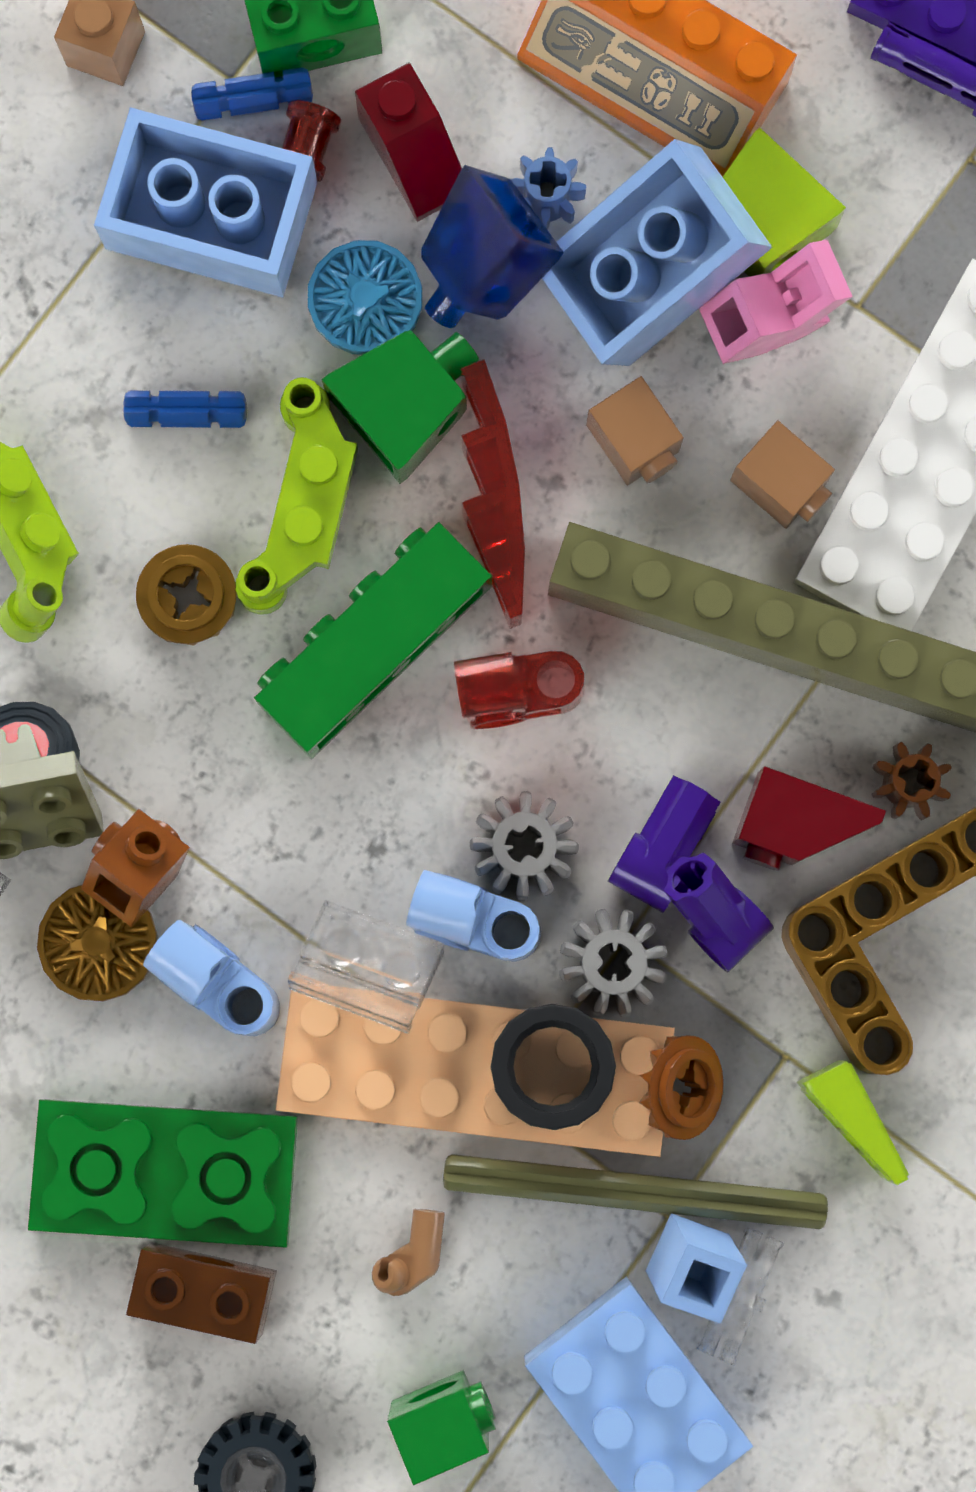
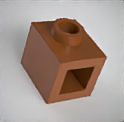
[81,809,190,927]

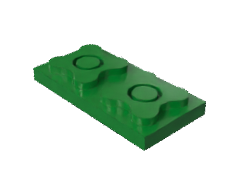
[28,1099,298,1248]

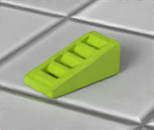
[797,1060,909,1185]

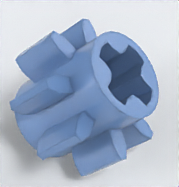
[508,147,586,232]

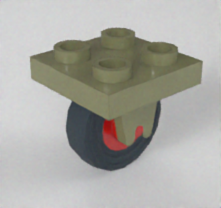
[0,702,104,859]

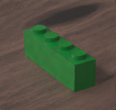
[254,522,492,760]

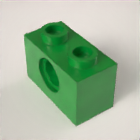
[244,0,382,78]
[387,1370,496,1485]

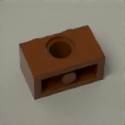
[126,1243,277,1344]

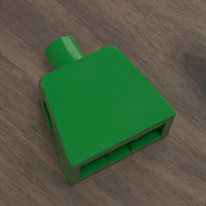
[322,330,480,484]

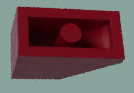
[355,62,471,222]
[732,766,886,871]

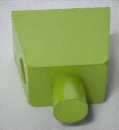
[723,127,846,277]

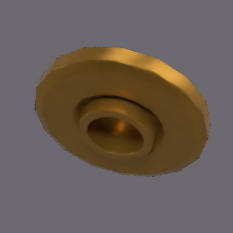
[37,885,158,1002]

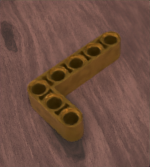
[781,807,976,1075]

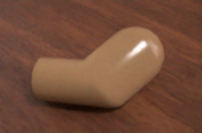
[372,1209,445,1296]

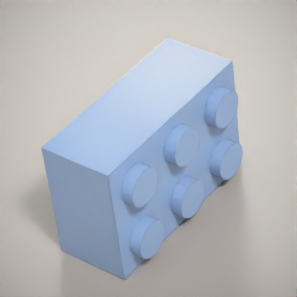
[94,107,317,298]
[532,139,773,366]
[524,1276,753,1492]

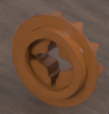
[639,1035,723,1140]

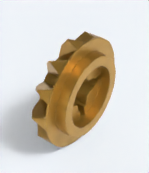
[136,544,237,646]

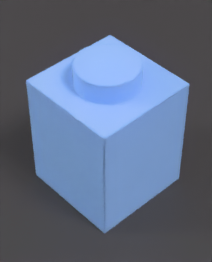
[646,1213,747,1324]

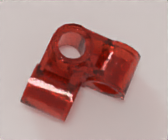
[454,651,585,729]

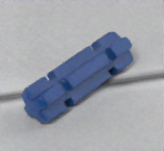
[191,67,313,121]
[123,390,247,428]

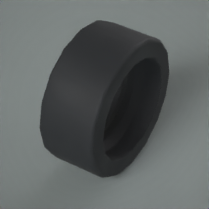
[490,1004,616,1130]

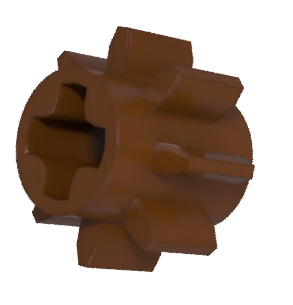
[871,742,952,820]

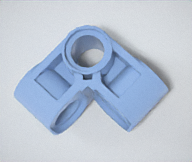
[406,870,541,962]
[143,920,280,1037]

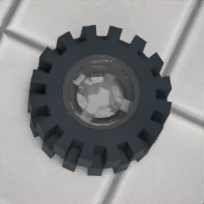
[194,1412,317,1492]

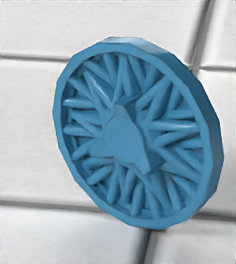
[308,240,422,355]

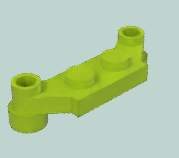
[235,377,358,614]
[0,442,79,643]

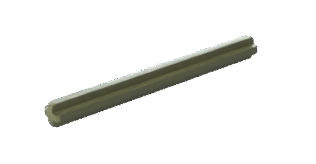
[443,1154,828,1229]

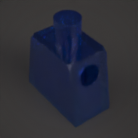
[421,165,564,328]

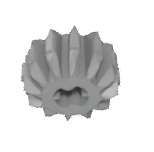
[470,791,579,901]
[559,909,668,1017]

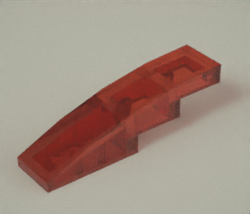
[461,359,525,629]

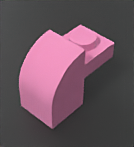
[699,240,853,364]

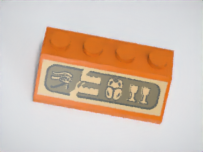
[517,0,797,177]

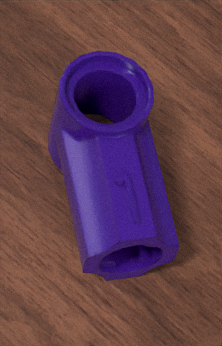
[608,775,721,913]
[663,852,774,973]

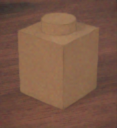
[54,0,145,86]
[586,376,684,486]
[730,420,835,529]

